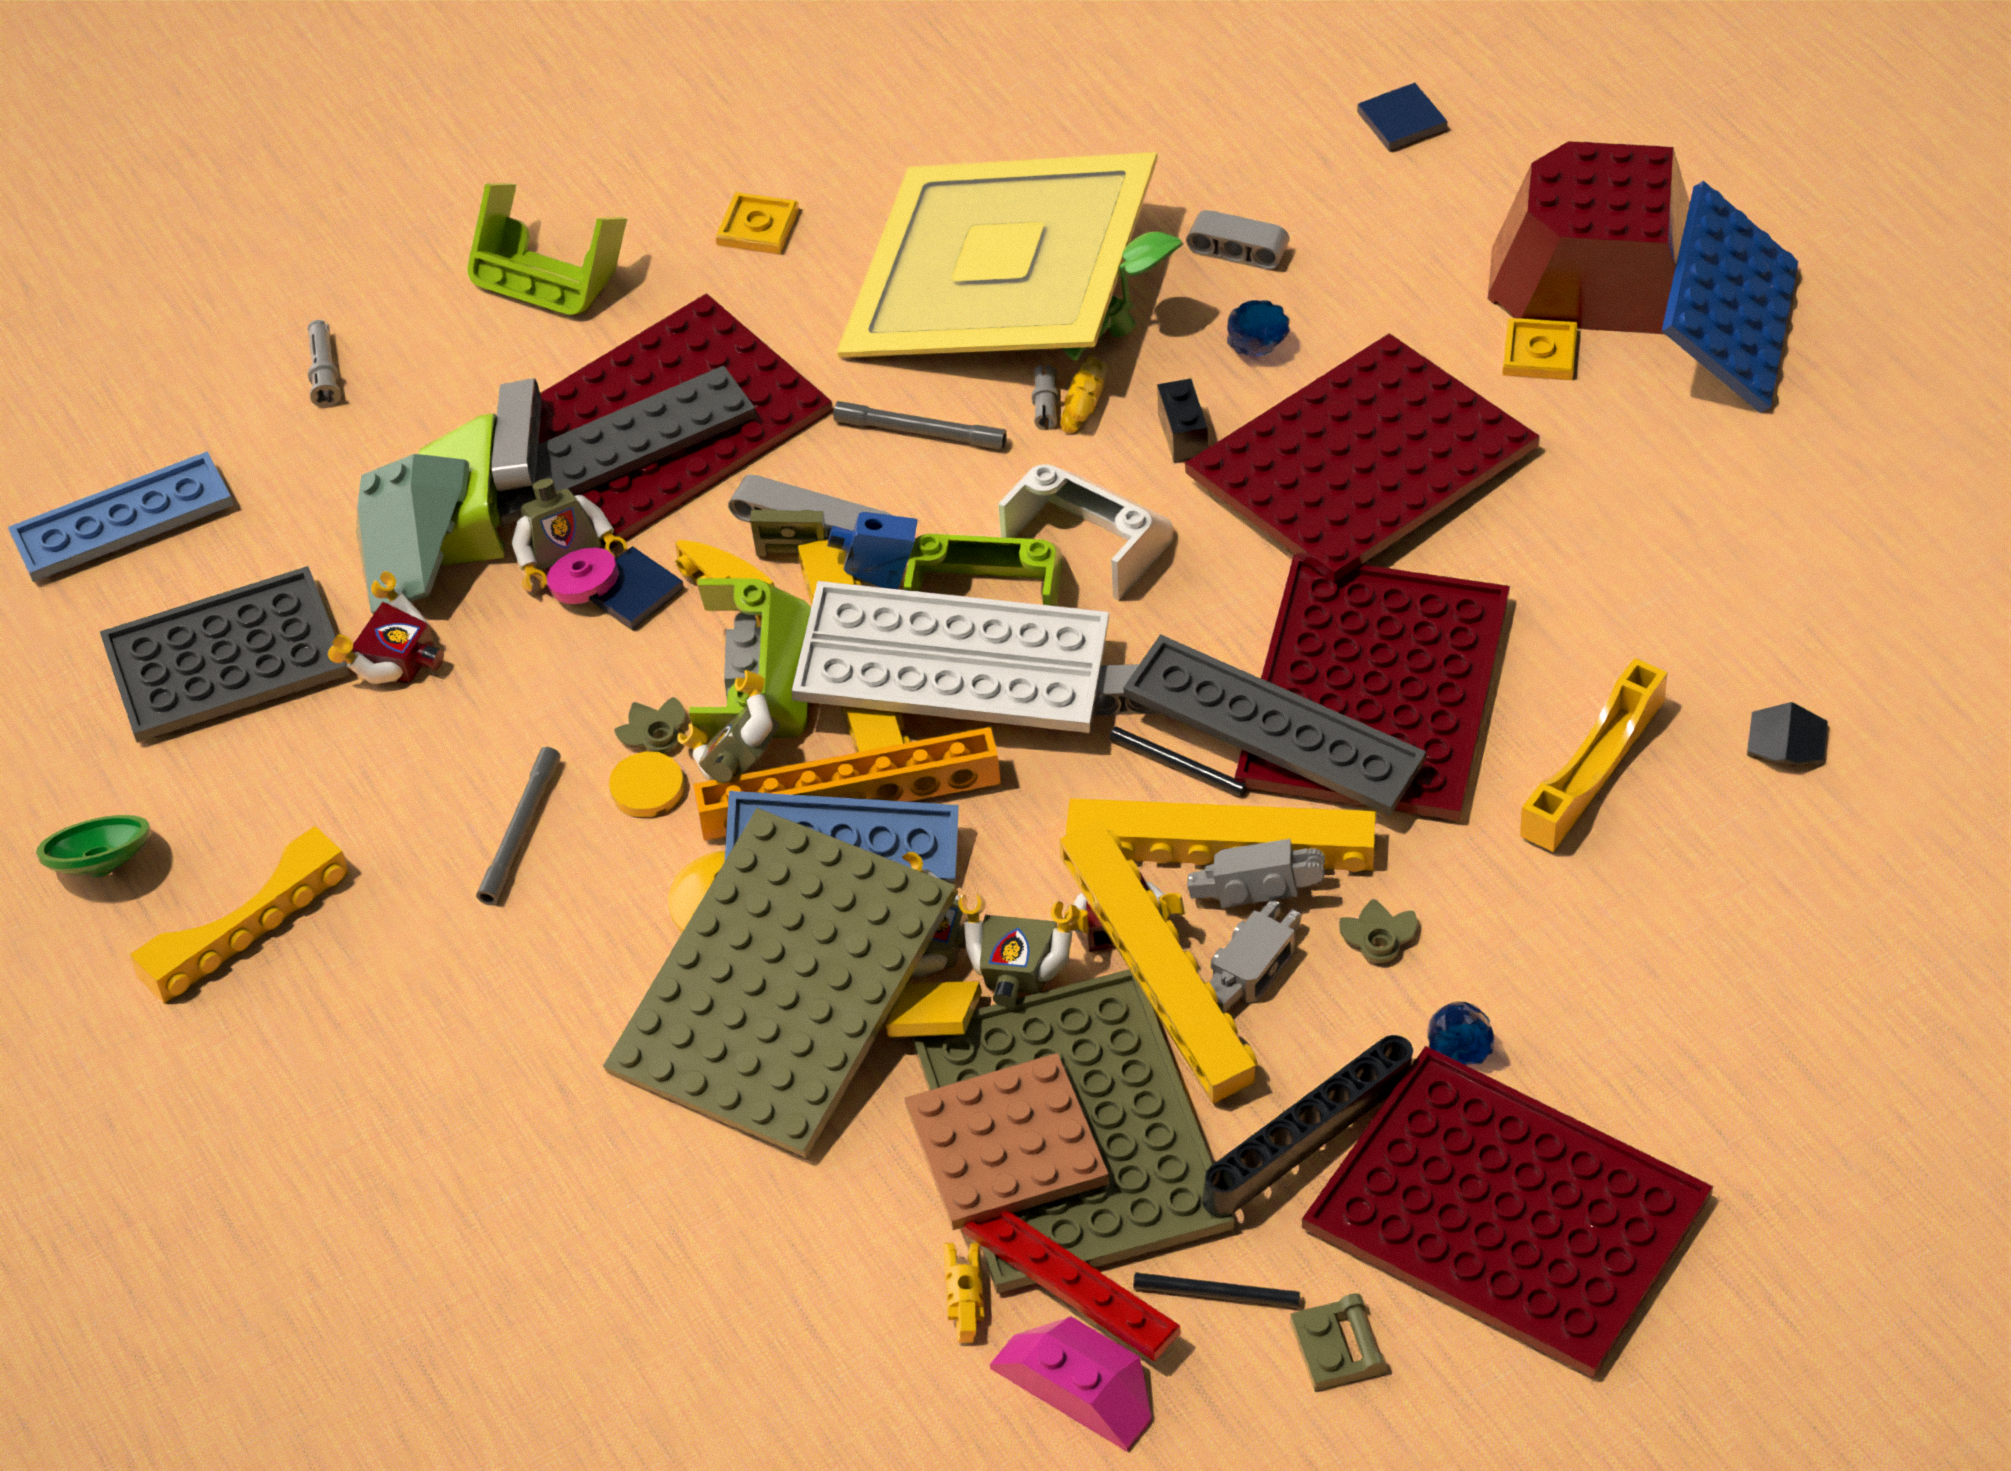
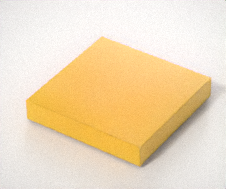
[715,192,799,255]
[1502,318,1577,380]
[886,981,982,1037]

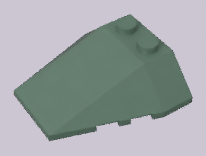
[356,454,470,614]

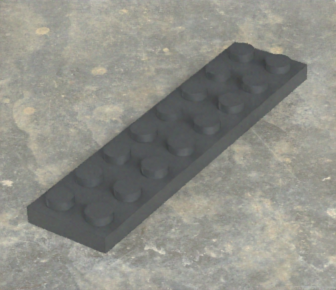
[497,366,756,527]
[1123,634,1426,816]

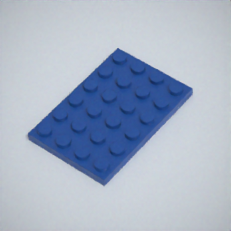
[1662,180,1799,413]

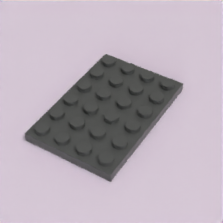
[99,566,349,743]

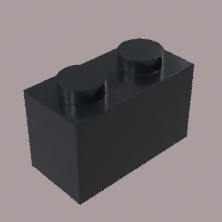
[1157,378,1208,463]

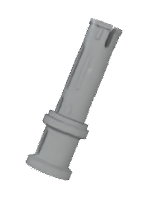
[307,320,341,408]

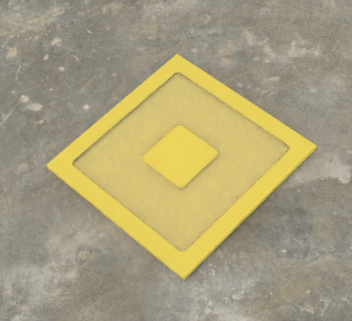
[836,152,1158,357]

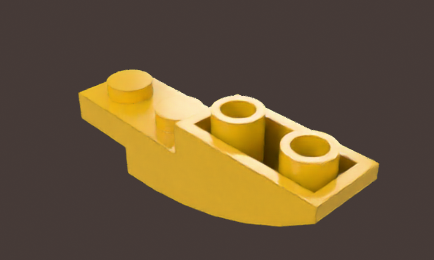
[675,539,775,627]

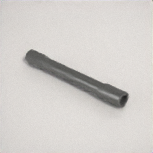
[833,401,1007,450]
[476,747,561,905]

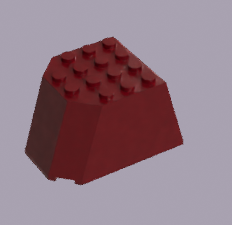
[1488,141,1690,334]

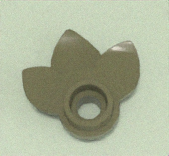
[614,697,685,753]
[1339,899,1417,963]

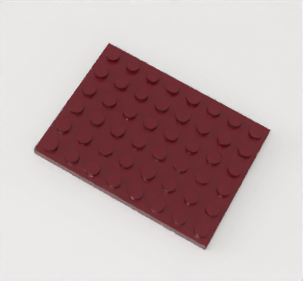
[538,293,833,549]
[1185,333,1540,582]
[1235,555,1510,821]
[1302,1046,1713,1378]

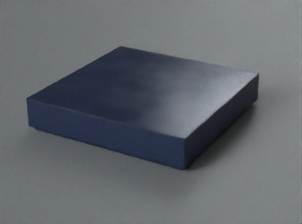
[1357,82,1448,151]
[589,546,684,630]

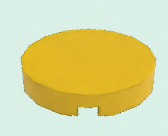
[608,751,684,818]

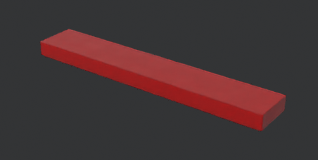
[961,1211,1181,1362]

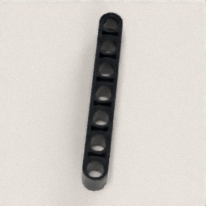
[1202,1035,1413,1217]

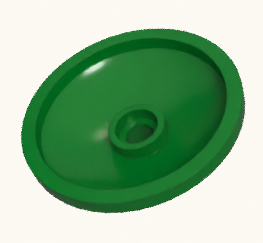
[36,815,151,877]

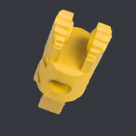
[1060,355,1107,434]
[943,1243,984,1343]

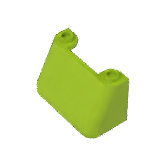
[418,413,505,566]

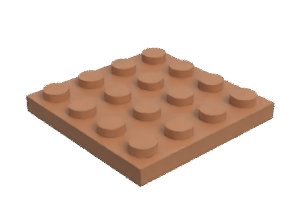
[905,1053,1109,1231]

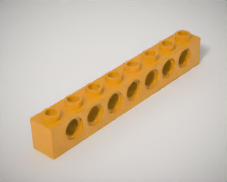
[693,727,1001,841]

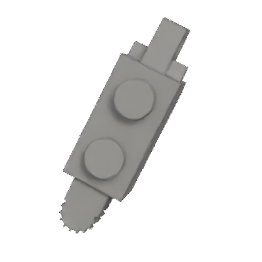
[724,612,761,697]
[1187,839,1325,908]
[1210,899,1302,1014]

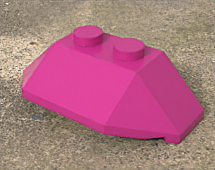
[989,1316,1151,1452]

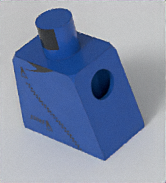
[827,512,918,589]

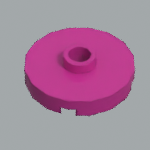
[547,548,619,604]

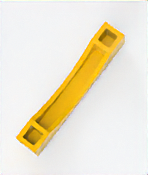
[1520,657,1668,852]
[129,825,349,1004]

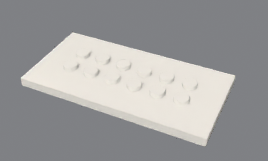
[792,581,1109,733]

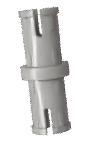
[1032,364,1059,430]

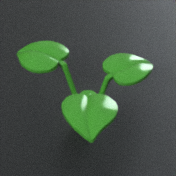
[1062,232,1184,361]

